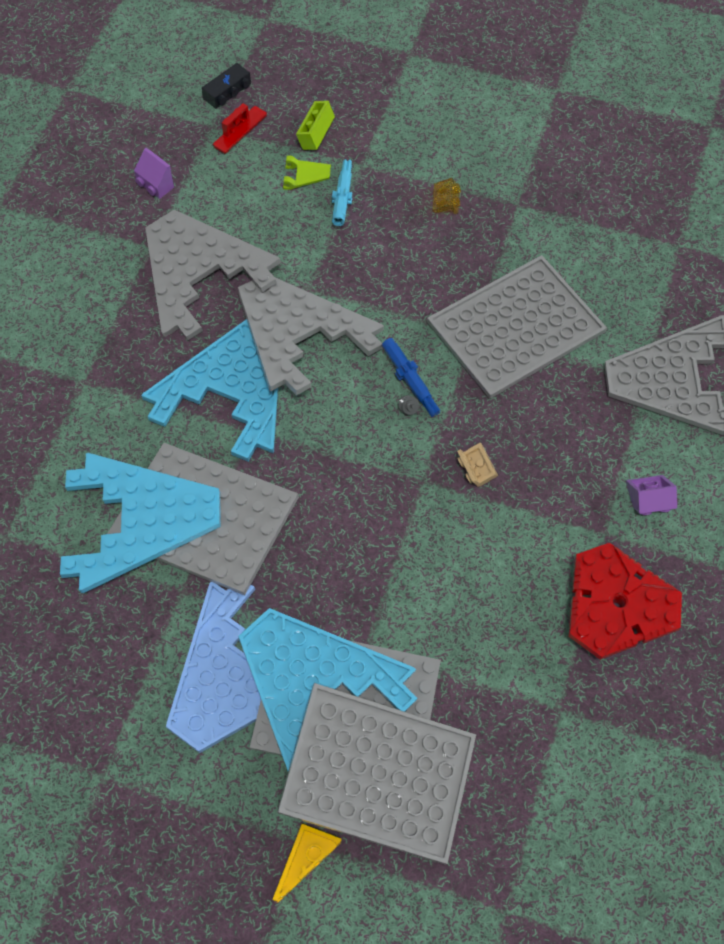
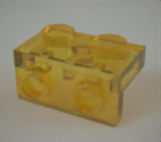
[433,178,461,214]

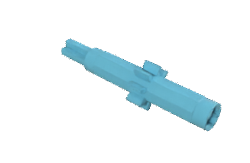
[332,159,352,226]

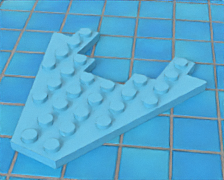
[141,320,278,462]
[60,453,221,593]
[238,608,418,772]

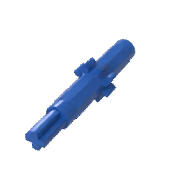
[382,338,441,417]

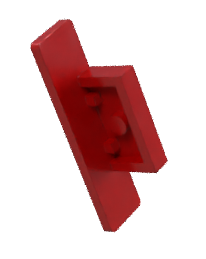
[213,103,267,154]

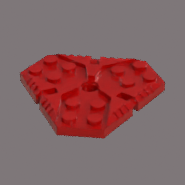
[568,543,682,660]

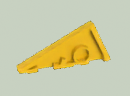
[273,824,342,903]

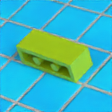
[296,101,335,150]

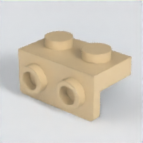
[457,443,498,487]

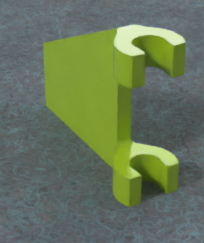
[283,156,331,190]

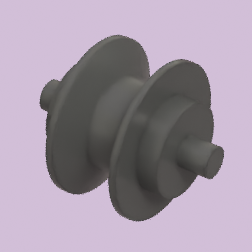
[398,395,419,415]

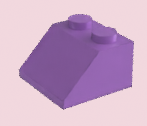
[134,148,174,199]
[626,475,677,515]

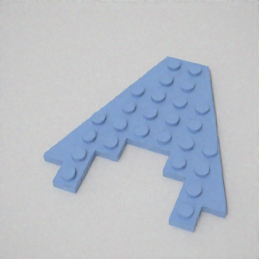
[166,582,261,753]

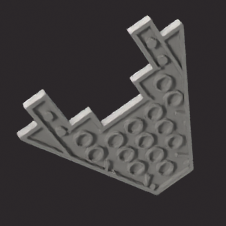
[145,210,281,340]
[238,278,384,395]
[604,315,724,435]

